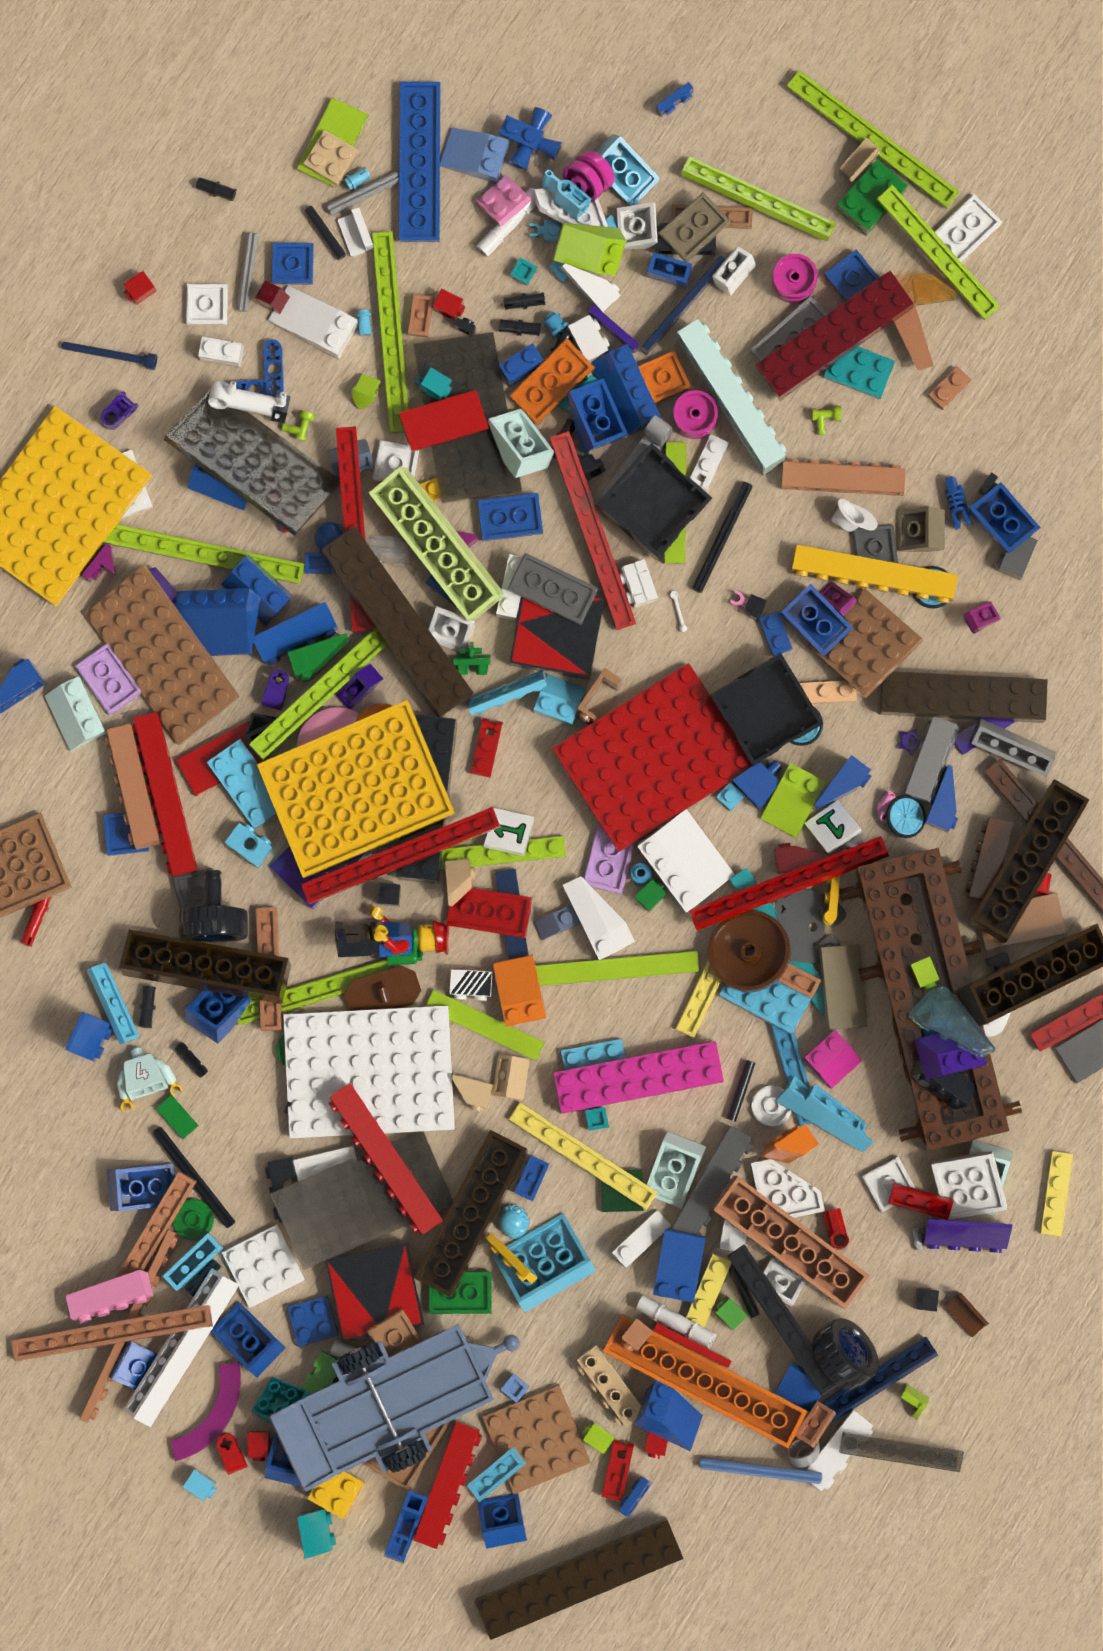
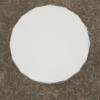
[751,1085,792,1127]

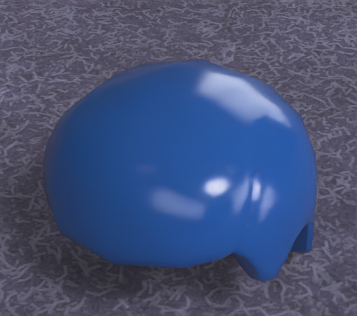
[314,522,344,550]

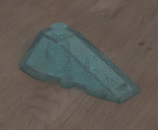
[908,985,996,1058]

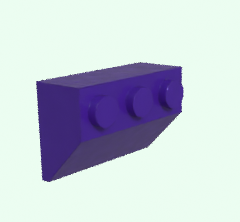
[915,1029,987,1080]

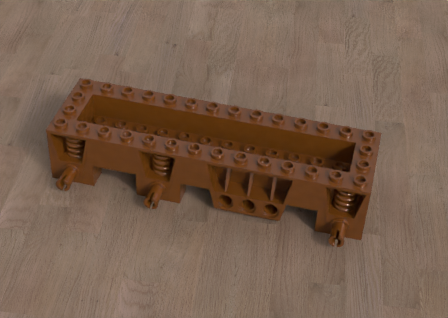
[839,847,1022,1151]

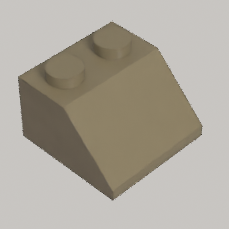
[897,506,945,552]

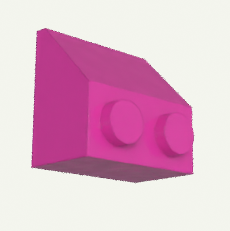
[804,1030,862,1089]

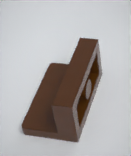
[944,1292,989,1337]

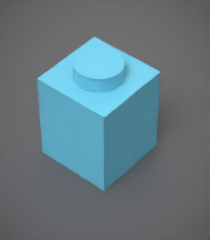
[183,1469,217,1501]

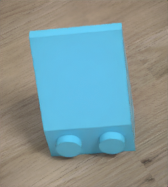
[596,134,660,206]

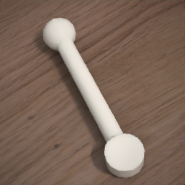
[670,591,687,632]

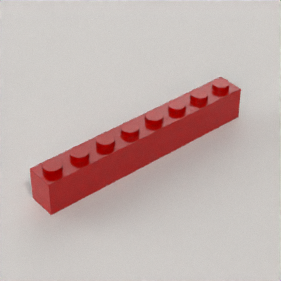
[131,712,198,877]
[328,1083,443,1236]

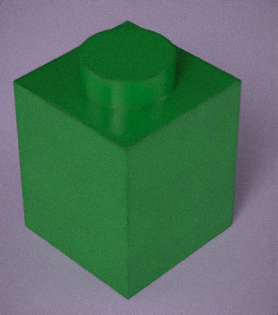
[635,879,667,912]

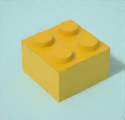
[307,1471,365,1520]

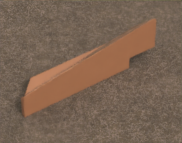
[894,275,934,370]

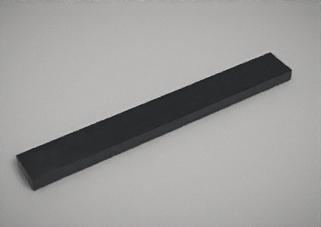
[727,1244,836,1395]

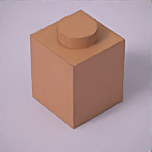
[621,1318,653,1351]

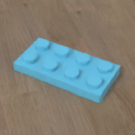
[207,739,276,829]
[719,981,812,1035]

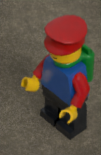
[335,905,449,965]

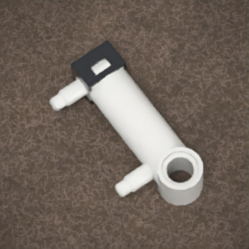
[208,381,291,424]

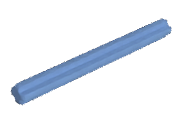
[699,1458,823,1484]

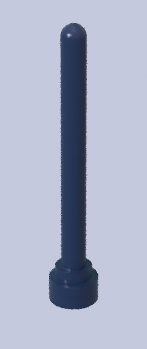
[61,342,158,370]

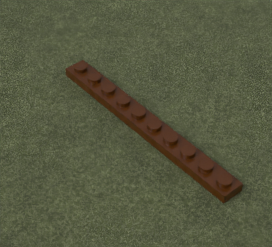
[984,759,1103,912]

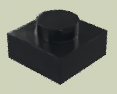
[454,317,476,337]
[978,472,998,496]

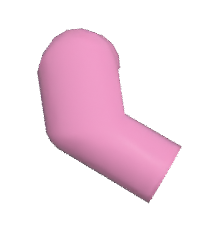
[877,791,896,822]

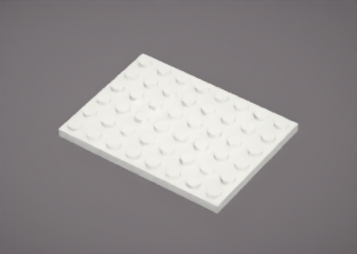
[284,1006,455,1138]

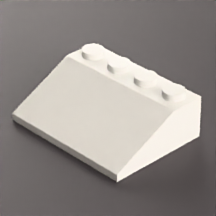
[637,809,735,912]

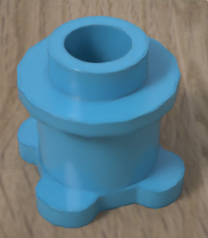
[543,312,569,338]
[629,862,653,886]

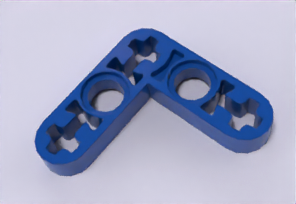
[228,339,284,397]

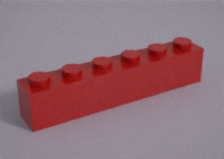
[413,1421,482,1549]

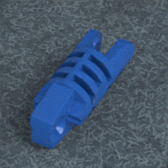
[944,476,972,530]

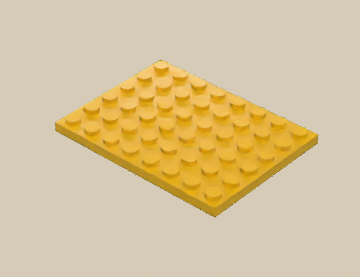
[0,406,153,607]
[257,700,455,878]

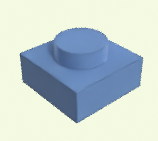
[501,1373,530,1403]

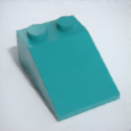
[297,1508,336,1559]

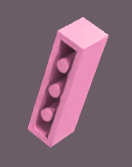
[66,1270,153,1323]

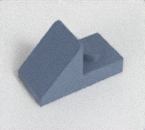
[535,905,580,940]

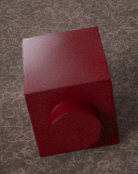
[255,281,290,314]

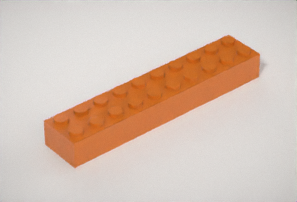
[603,1314,807,1448]

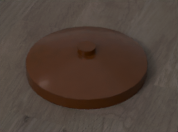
[708,910,791,992]

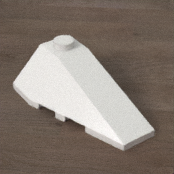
[563,876,635,960]

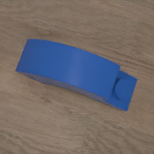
[384,1490,428,1564]

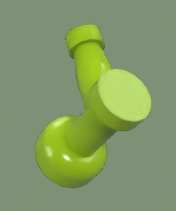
[812,405,841,435]
[282,410,316,442]

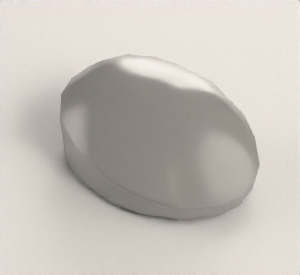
[787,1437,820,1468]

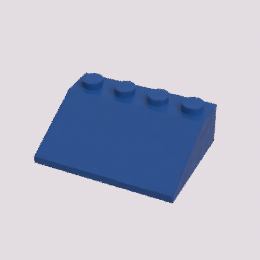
[175,588,260,656]

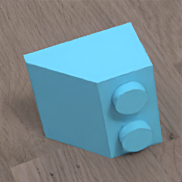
[534,674,586,726]

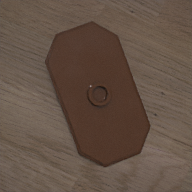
[344,965,421,1011]

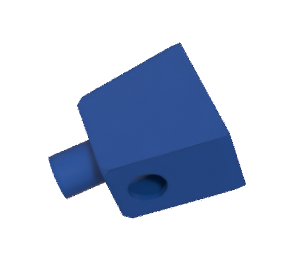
[732,760,782,810]

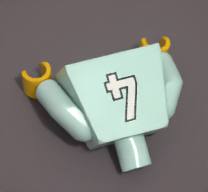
[117,1048,182,1112]

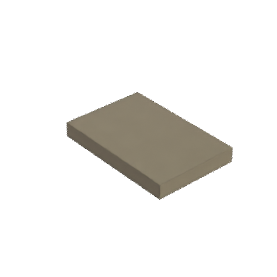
[658,192,731,262]

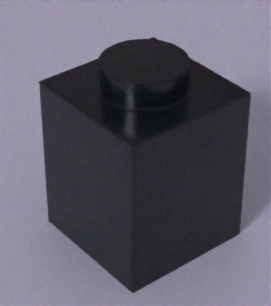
[378,883,401,907]
[914,1288,939,1312]

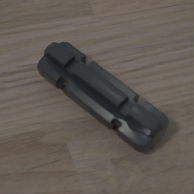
[175,1042,208,1078]

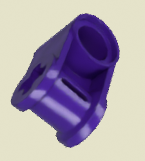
[101,391,139,430]
[261,670,289,711]

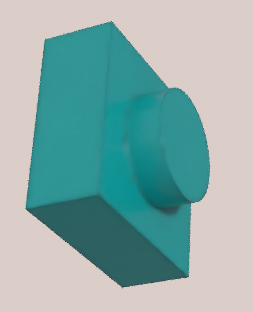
[510,257,538,286]
[585,1107,609,1131]

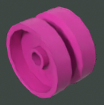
[562,150,615,203]
[772,254,817,303]
[673,390,718,439]

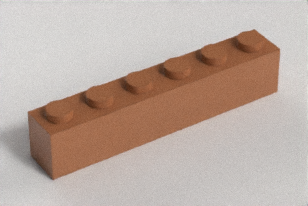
[781,459,906,496]
[105,723,161,850]

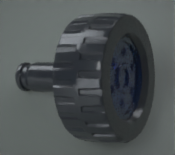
[179,870,248,943]
[812,1318,879,1390]

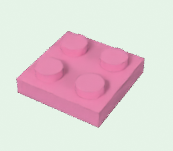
[476,175,532,226]

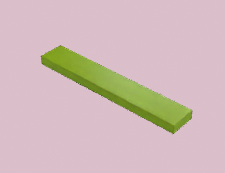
[664,442,687,564]
[425,990,545,1061]

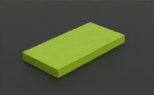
[297,97,369,187]

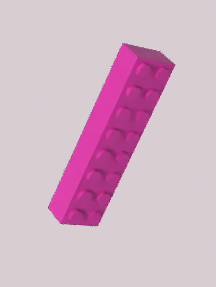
[554,1041,724,1114]

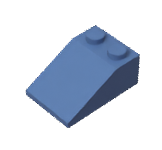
[440,128,509,184]

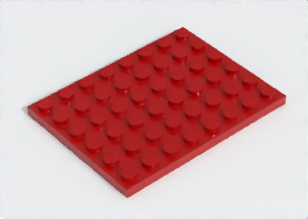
[551,663,753,853]

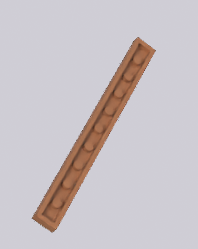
[80,1229,179,1423]
[12,1305,213,1361]

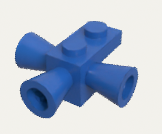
[499,107,562,171]

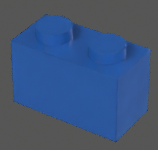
[647,252,692,288]
[499,343,544,387]

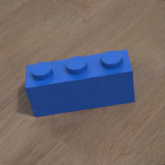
[187,446,262,511]
[221,554,293,625]

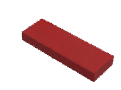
[888,1183,954,1220]

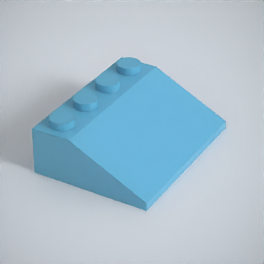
[492,1213,596,1312]

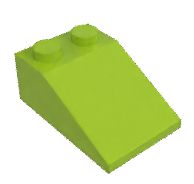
[553,223,626,276]
[760,763,827,838]

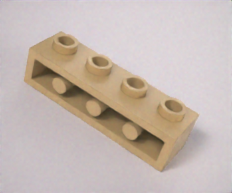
[576,1345,641,1427]

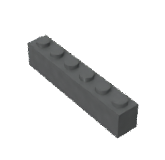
[671,1126,753,1235]

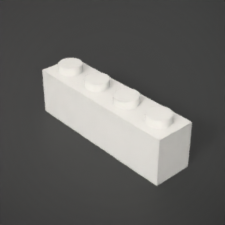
[805,1410,873,1491]

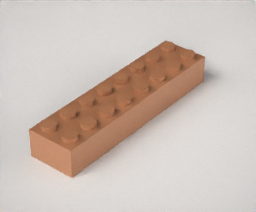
[710,1175,870,1309]

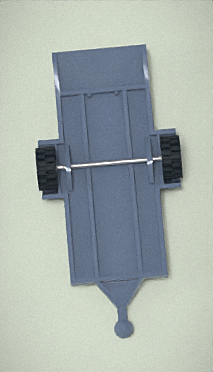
[269,1323,520,1492]

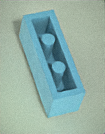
[163,1233,224,1291]

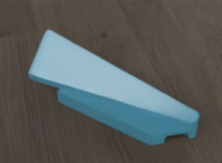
[777,1076,873,1152]

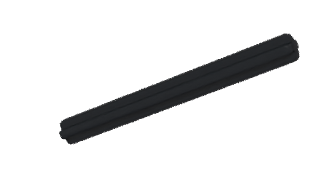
[692,482,752,593]
[153,1127,235,1228]

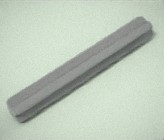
[327,171,399,215]
[237,232,258,312]

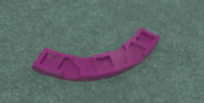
[171,1361,241,1461]

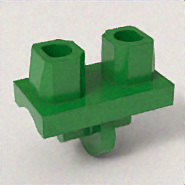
[453,642,491,675]

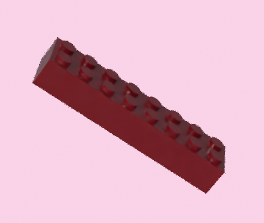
[756,270,914,401]

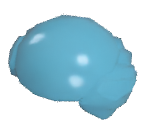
[498,1205,530,1239]

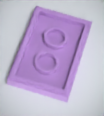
[75,643,142,716]
[583,825,635,895]

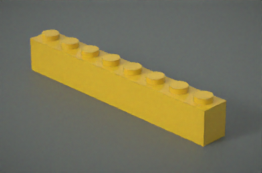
[792,545,958,604]

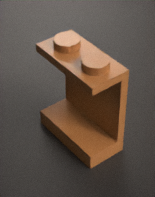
[577,668,622,724]

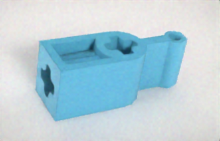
[541,170,591,220]

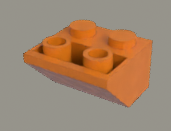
[760,1124,819,1164]

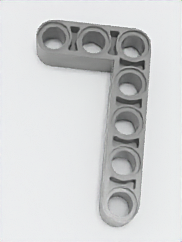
[596,415,672,503]

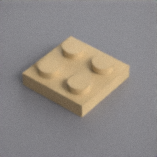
[303,130,359,186]

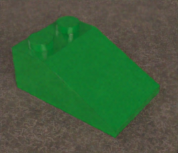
[288,633,350,682]

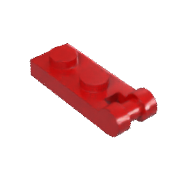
[470,718,503,778]
[601,1439,634,1501]

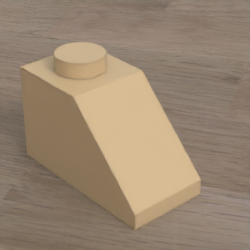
[445,859,475,906]
[452,1075,493,1112]

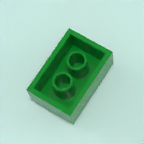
[836,159,908,236]

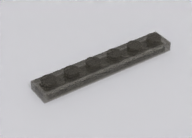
[839,1431,964,1472]

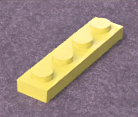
[1040,1151,1073,1236]
[686,1253,731,1327]

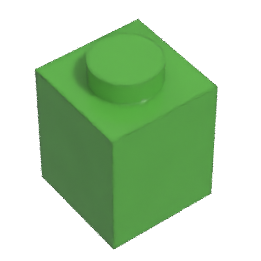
[715,1298,748,1330]

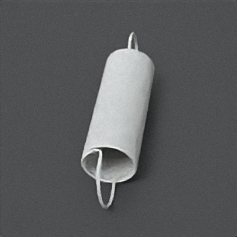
[912,1222,923,1256]

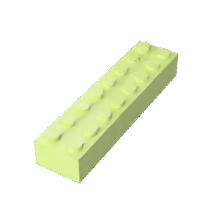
[369,467,505,621]

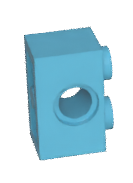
[224,823,273,868]

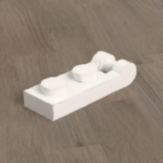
[690,434,729,492]

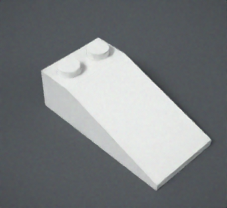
[268,286,358,360]

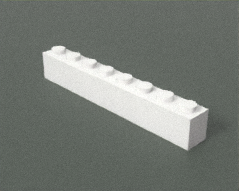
[123,1268,239,1427]

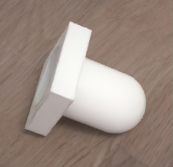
[841,832,862,850]

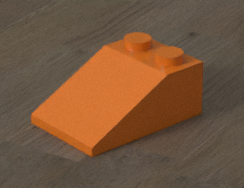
[493,954,547,1027]

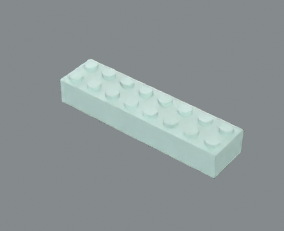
[677,319,787,476]

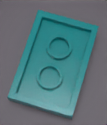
[824,347,895,399]

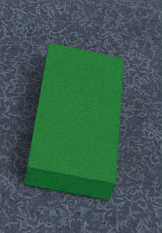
[156,1095,199,1139]

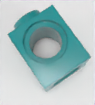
[419,368,452,401]

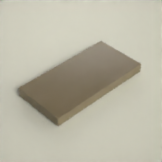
[818,945,867,1030]

